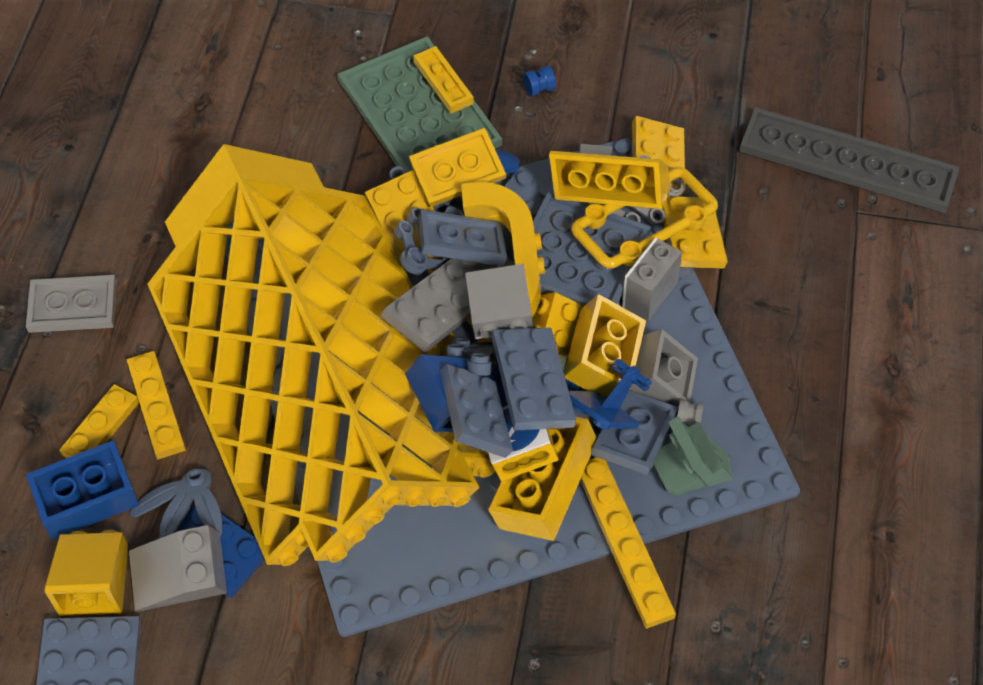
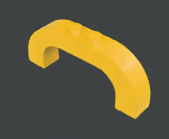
[461,182,545,343]

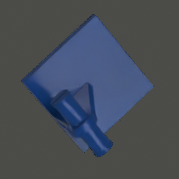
[569,359,652,430]

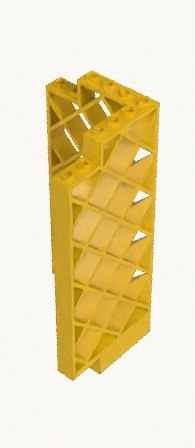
[148,144,496,566]

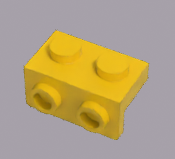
[532,292,582,358]

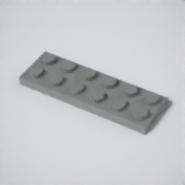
[381,258,512,353]

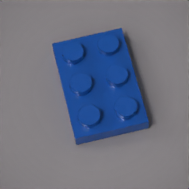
[176,505,265,599]

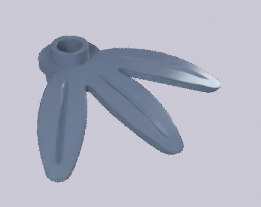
[130,469,222,539]

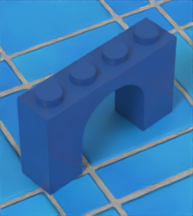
[405,354,508,433]

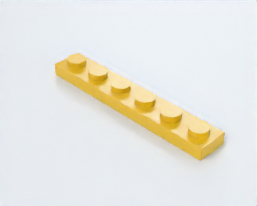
[580,457,676,629]

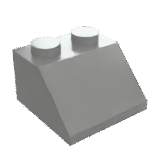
[630,329,698,407]

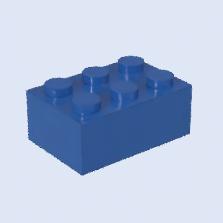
[26,440,139,540]

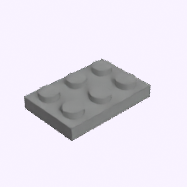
[26,275,117,333]

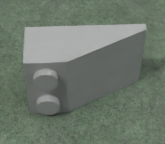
[129,525,227,612]

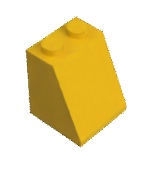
[45,530,128,616]

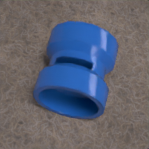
[523,65,556,97]

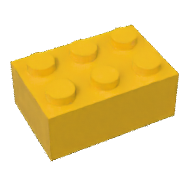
[564,294,646,399]

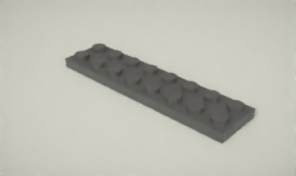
[739,107,960,213]

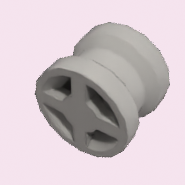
[678,399,704,427]

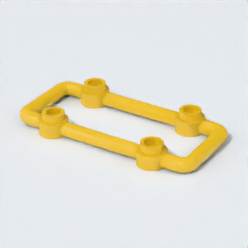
[571,167,718,269]

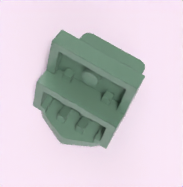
[654,416,733,496]

